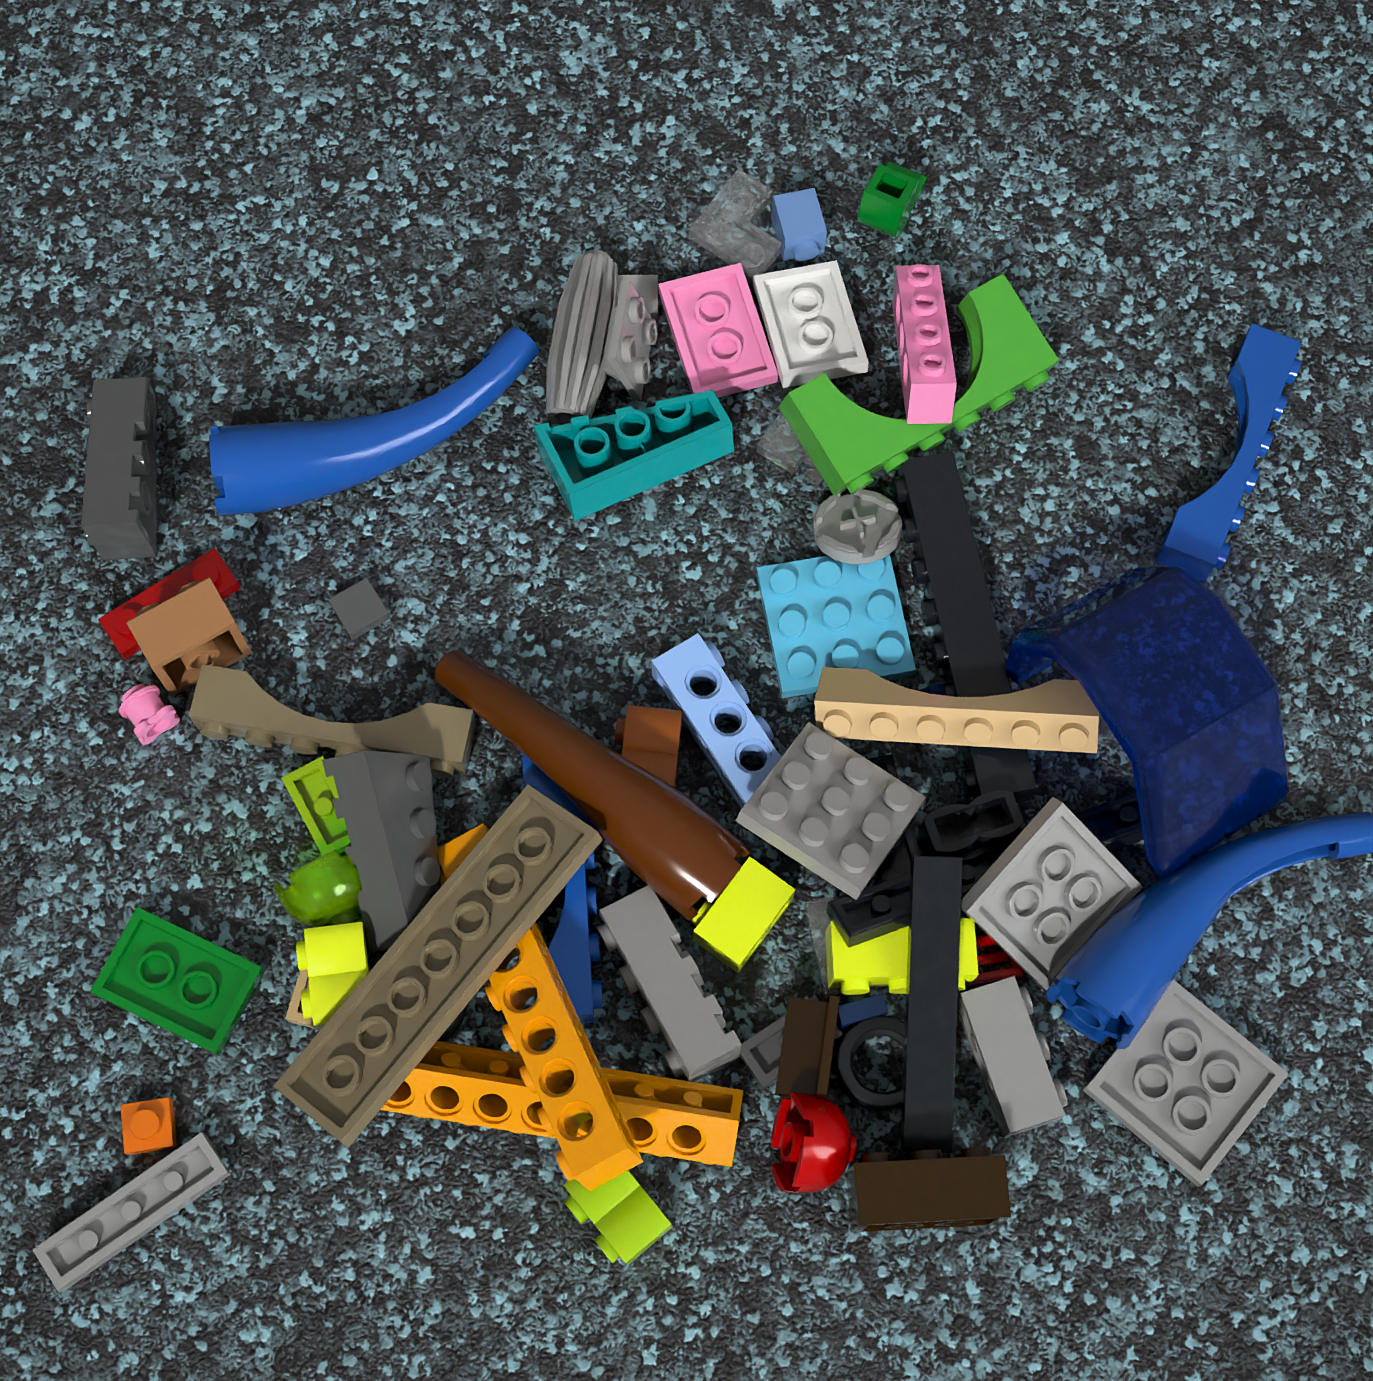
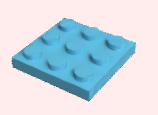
[756,554,916,698]

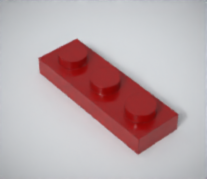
[98,548,241,660]

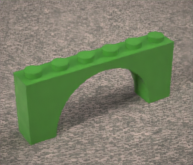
[778,273,1059,496]

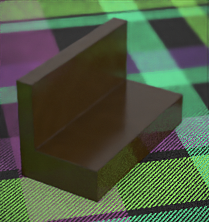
[775,995,840,1099]

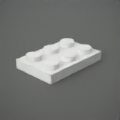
[753,260,869,388]

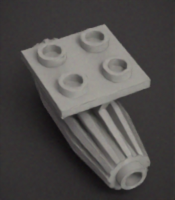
[546,250,658,425]

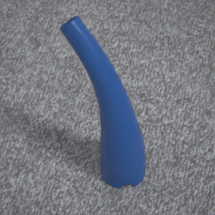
[209,327,539,516]
[1046,811,1373,1049]

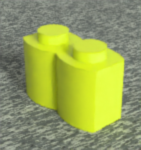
[296,922,369,1029]

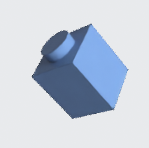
[771,188,827,262]

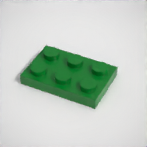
[89,907,265,1056]

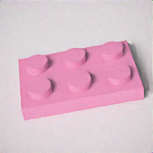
[658,263,778,398]

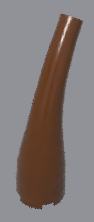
[435,650,750,920]

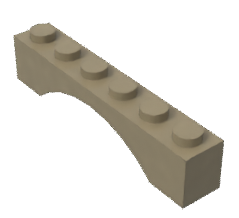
[189,664,477,778]

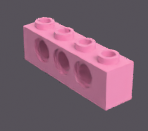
[892,264,957,424]

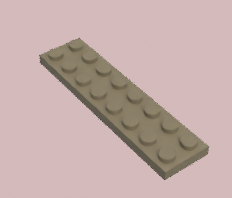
[273,784,603,1148]

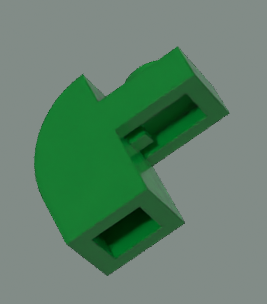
[857,161,927,238]

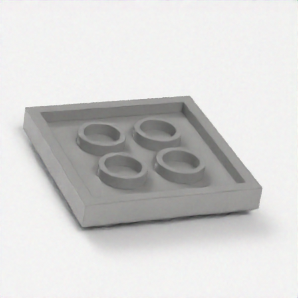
[736,722,926,900]
[961,797,1143,991]
[1083,979,1289,1187]

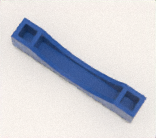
[1155,323,1302,581]
[522,753,603,1023]

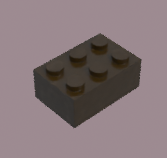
[846,1147,1011,1233]

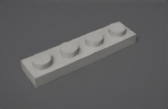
[32,1132,231,1292]

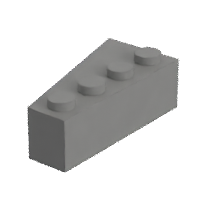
[596,885,742,1082]

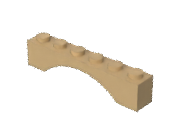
[814,667,1101,753]

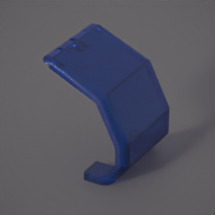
[1005,566,1289,877]

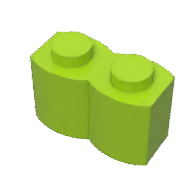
[563,1170,673,1266]

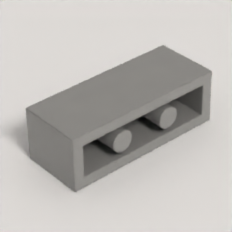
[957,976,1067,1138]

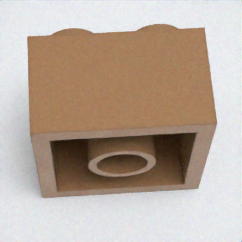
[126,577,252,697]

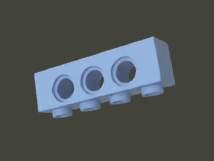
[652,633,783,810]

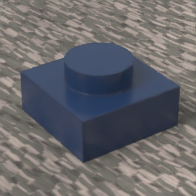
[836,993,888,1032]

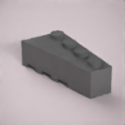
[81,377,157,560]
[322,750,441,951]

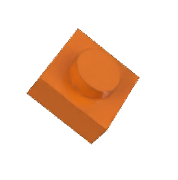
[120,1097,177,1155]

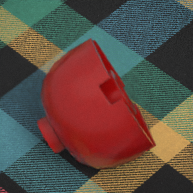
[771,1092,857,1193]

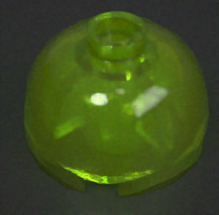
[272,843,362,927]

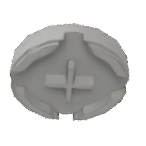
[813,489,902,564]

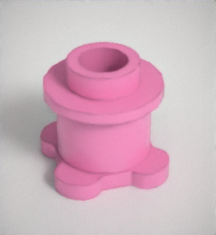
[119,684,180,745]

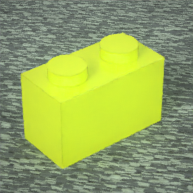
[691,856,796,973]

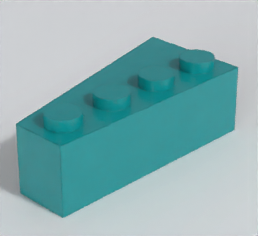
[533,390,734,521]

